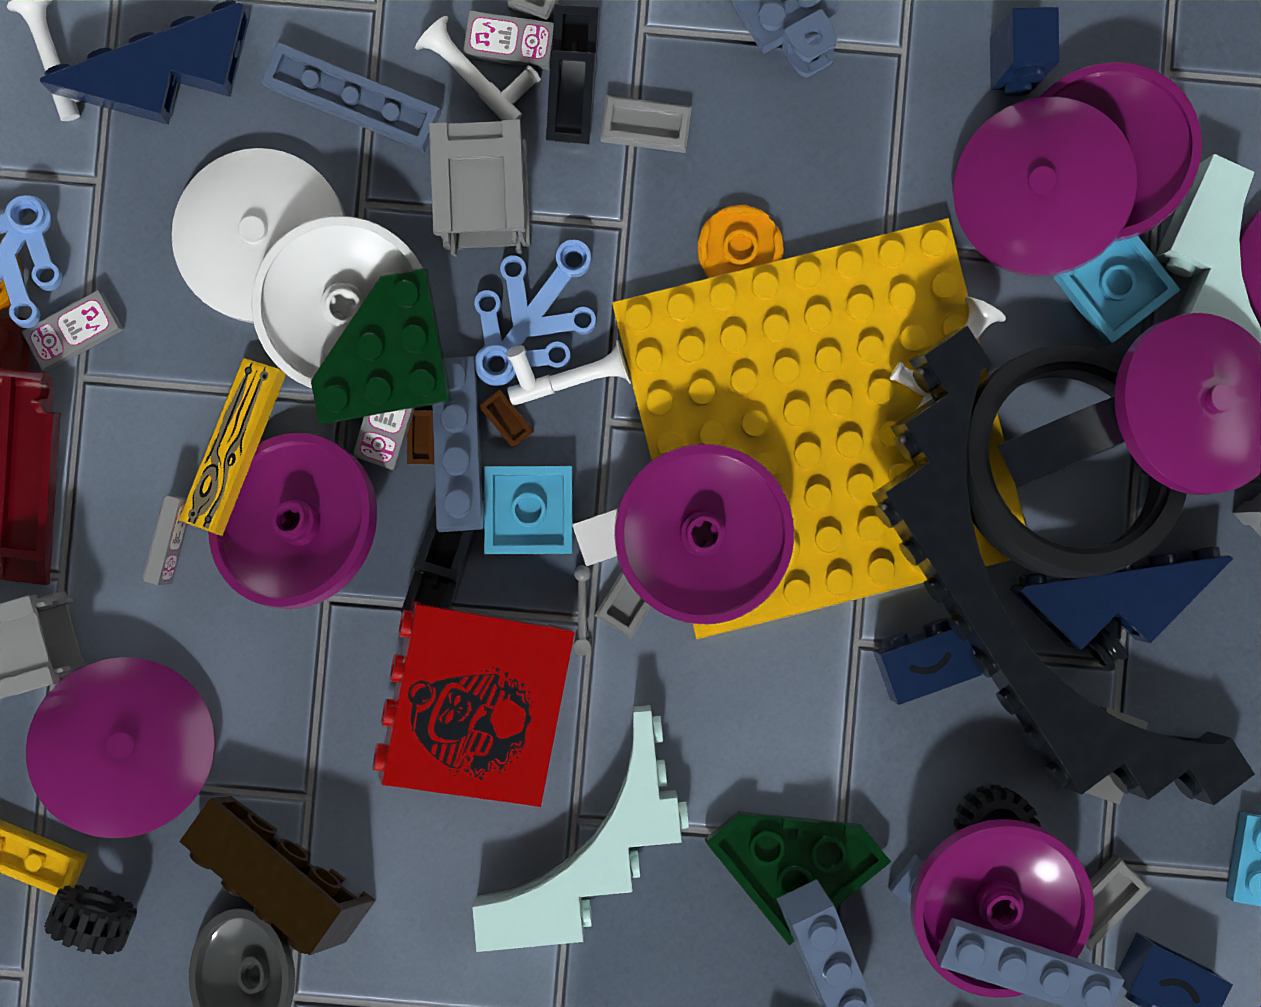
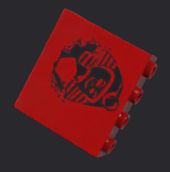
[372,600,575,807]

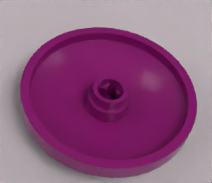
[1039,62,1202,242]
[953,97,1137,277]
[1114,313,1261,495]
[208,433,377,610]
[614,444,794,624]
[26,657,215,838]
[910,819,1094,998]

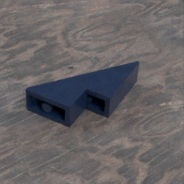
[40,0,250,125]
[1010,547,1233,650]

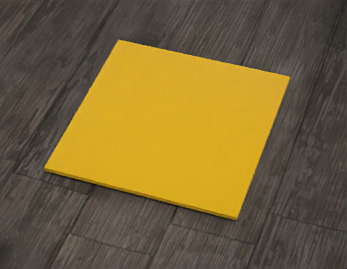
[612,218,1026,639]

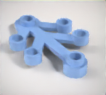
[0,195,63,328]
[474,240,596,386]

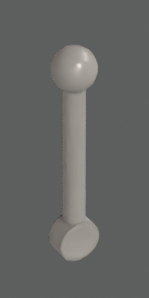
[573,565,591,656]

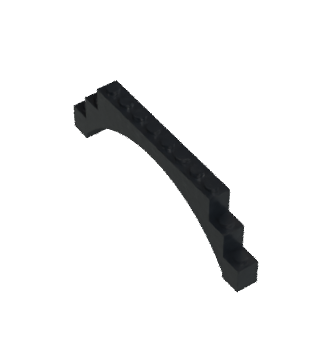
[872,326,1255,805]

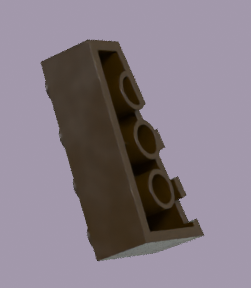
[179,796,376,955]

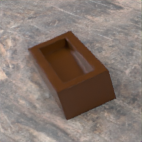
[479,389,534,448]
[407,409,434,465]

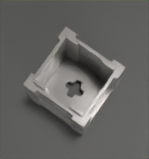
[429,119,531,257]
[0,591,91,699]

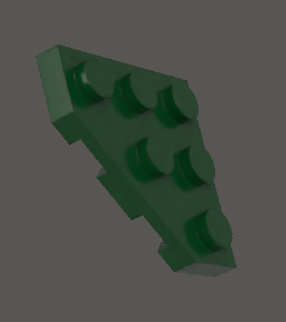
[311,268,452,425]
[705,811,891,946]

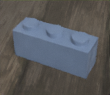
[777,880,875,1007]

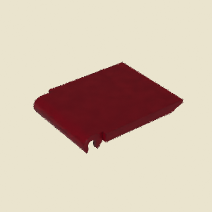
[0,368,61,585]

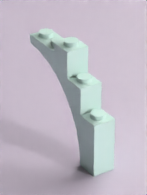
[1155,154,1261,344]
[472,705,689,952]

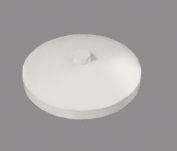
[172,148,346,323]
[251,216,422,388]

